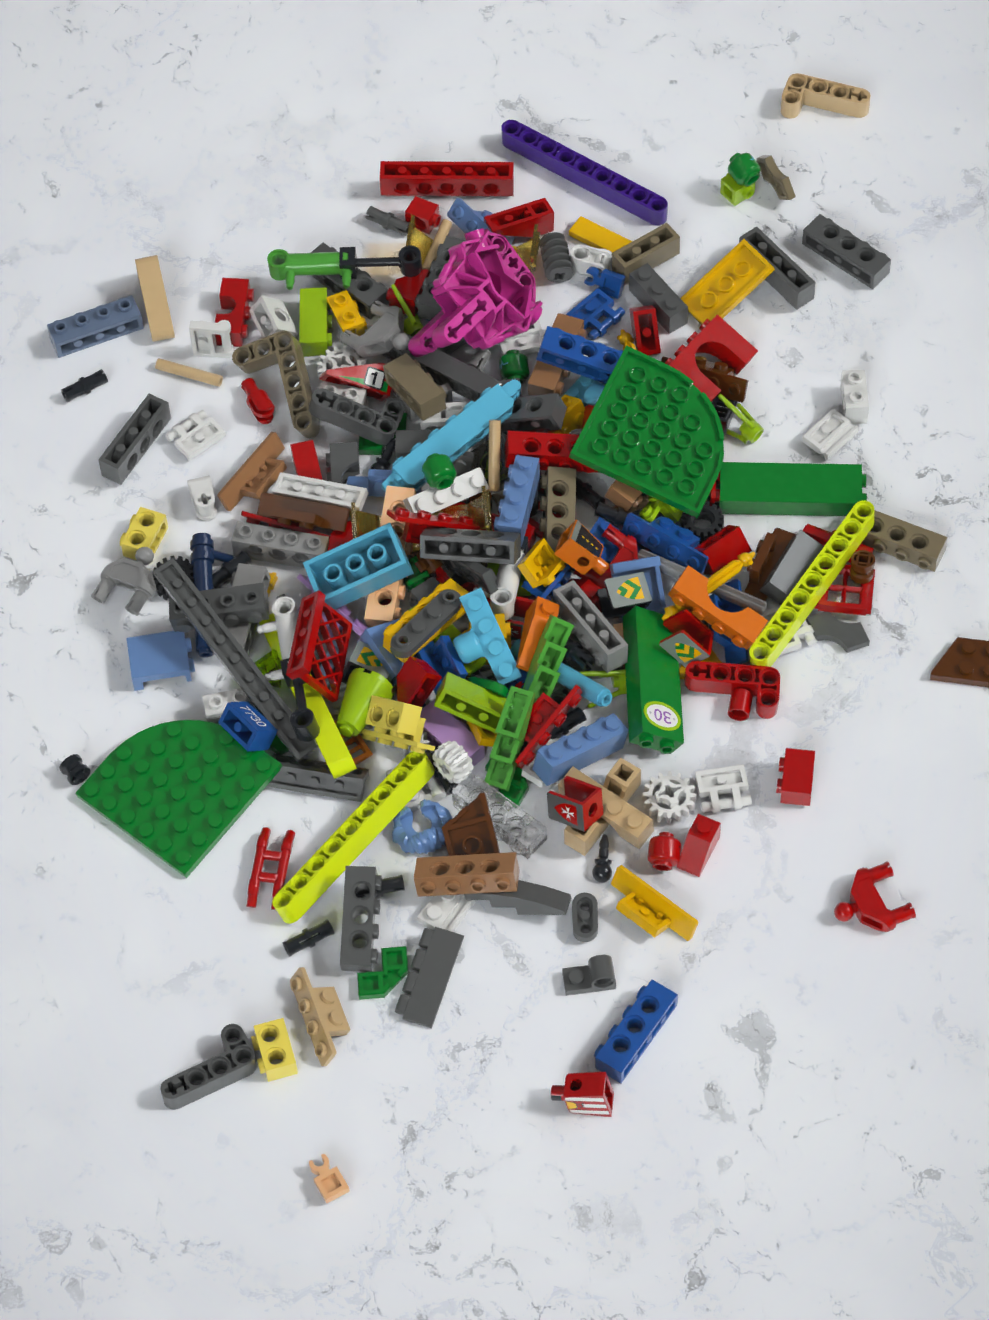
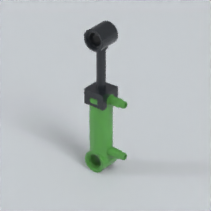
[267,245,422,290]

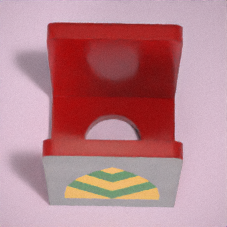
[659,609,714,668]

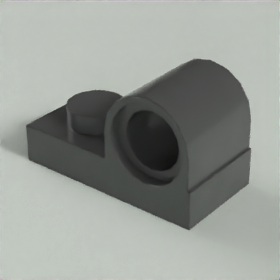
[562,954,616,996]

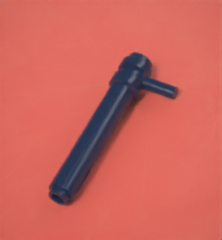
[190,533,234,658]

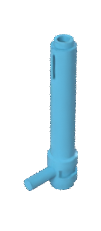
[510,639,612,707]

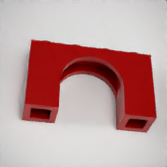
[665,314,758,402]

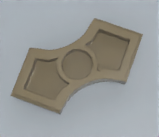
[756,155,796,200]

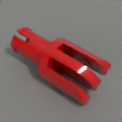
[241,378,275,424]

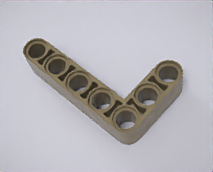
[232,330,320,439]

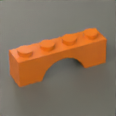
[667,565,768,650]

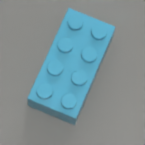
[303,523,414,610]

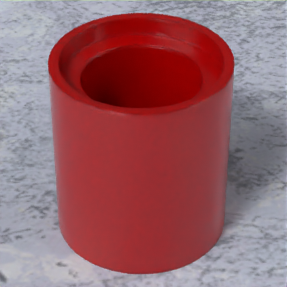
[727,688,753,721]

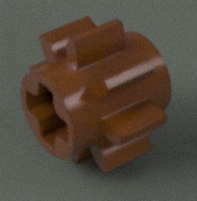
[414,552,444,575]

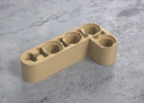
[781,73,871,119]
[135,255,175,342]

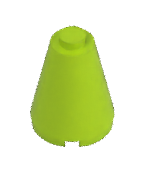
[336,668,394,737]

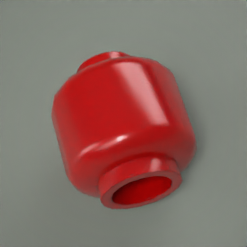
[647,832,681,871]

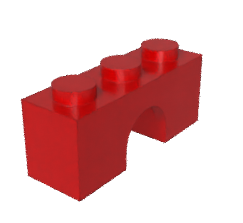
[215,278,254,347]

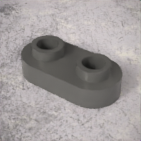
[572,892,598,942]

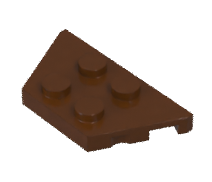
[930,637,989,688]
[442,792,500,856]

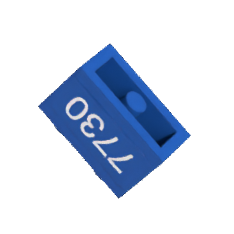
[218,701,278,751]

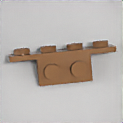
[217,432,287,511]

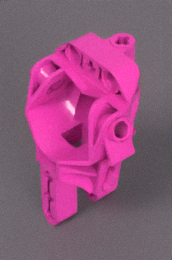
[408,228,543,357]

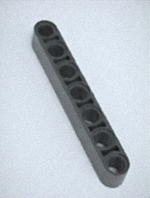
[381,332,503,402]

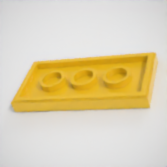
[680,239,775,325]

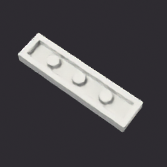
[403,467,490,514]
[272,472,369,513]

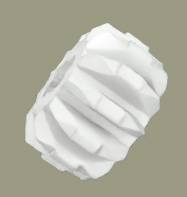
[432,741,474,783]

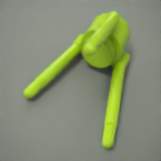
[380,284,424,337]
[718,394,764,444]
[580,669,627,708]

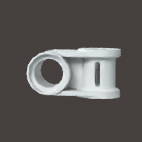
[570,244,612,276]
[187,475,217,521]

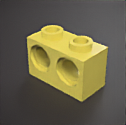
[119,507,168,560]
[365,695,422,739]
[251,1018,298,1082]

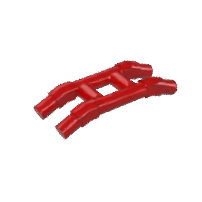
[246,827,295,910]

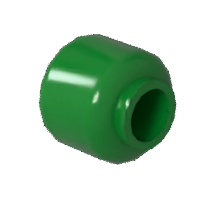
[727,153,761,186]
[499,350,530,384]
[422,453,457,490]

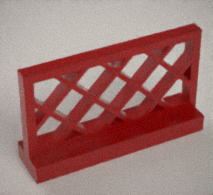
[286,590,352,703]

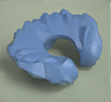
[392,799,452,854]

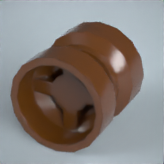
[850,550,875,584]

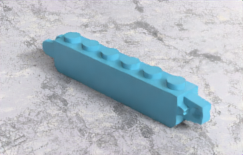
[381,379,521,492]

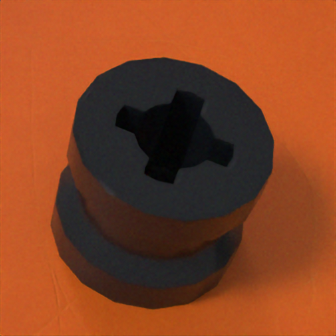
[59,754,91,785]

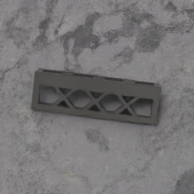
[266,754,369,802]

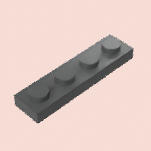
[443,560,498,595]

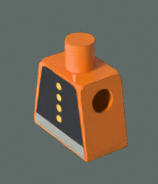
[554,519,609,576]

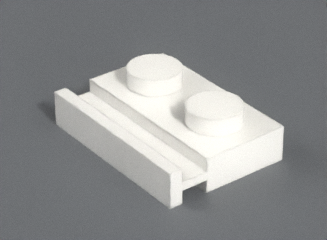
[802,408,859,460]
[417,894,476,932]

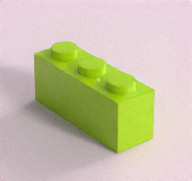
[299,287,333,357]
[434,672,507,734]

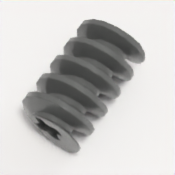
[539,232,573,283]

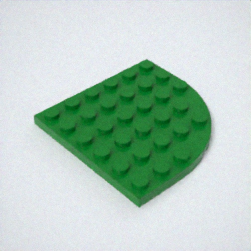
[569,345,724,518]
[75,720,282,878]

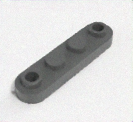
[390,589,461,658]

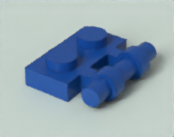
[566,288,625,341]

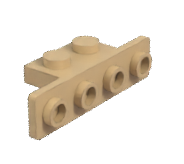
[290,967,351,1066]

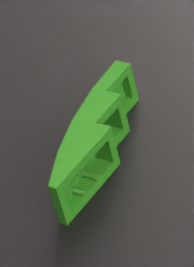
[523,614,574,704]
[483,686,535,792]

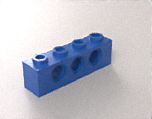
[536,326,623,384]
[594,979,678,1084]

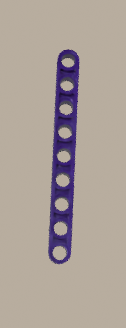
[501,120,668,226]

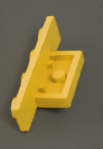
[611,865,699,941]

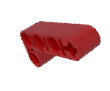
[684,661,780,719]

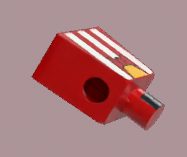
[551,1072,614,1117]

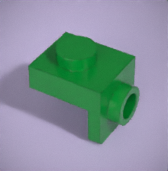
[403,556,430,592]

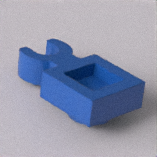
[584,267,626,299]

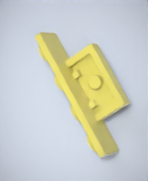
[360,717,435,754]

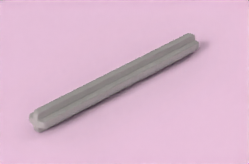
[638,549,767,615]

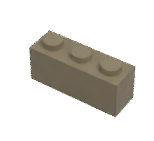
[612,223,680,285]
[383,353,447,421]

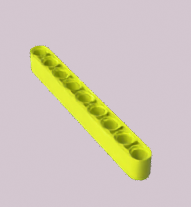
[749,500,875,667]
[258,613,357,779]
[272,751,435,924]

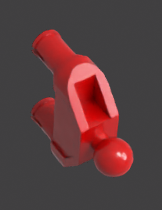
[573,524,638,589]
[834,861,916,932]

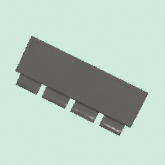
[395,927,464,1029]

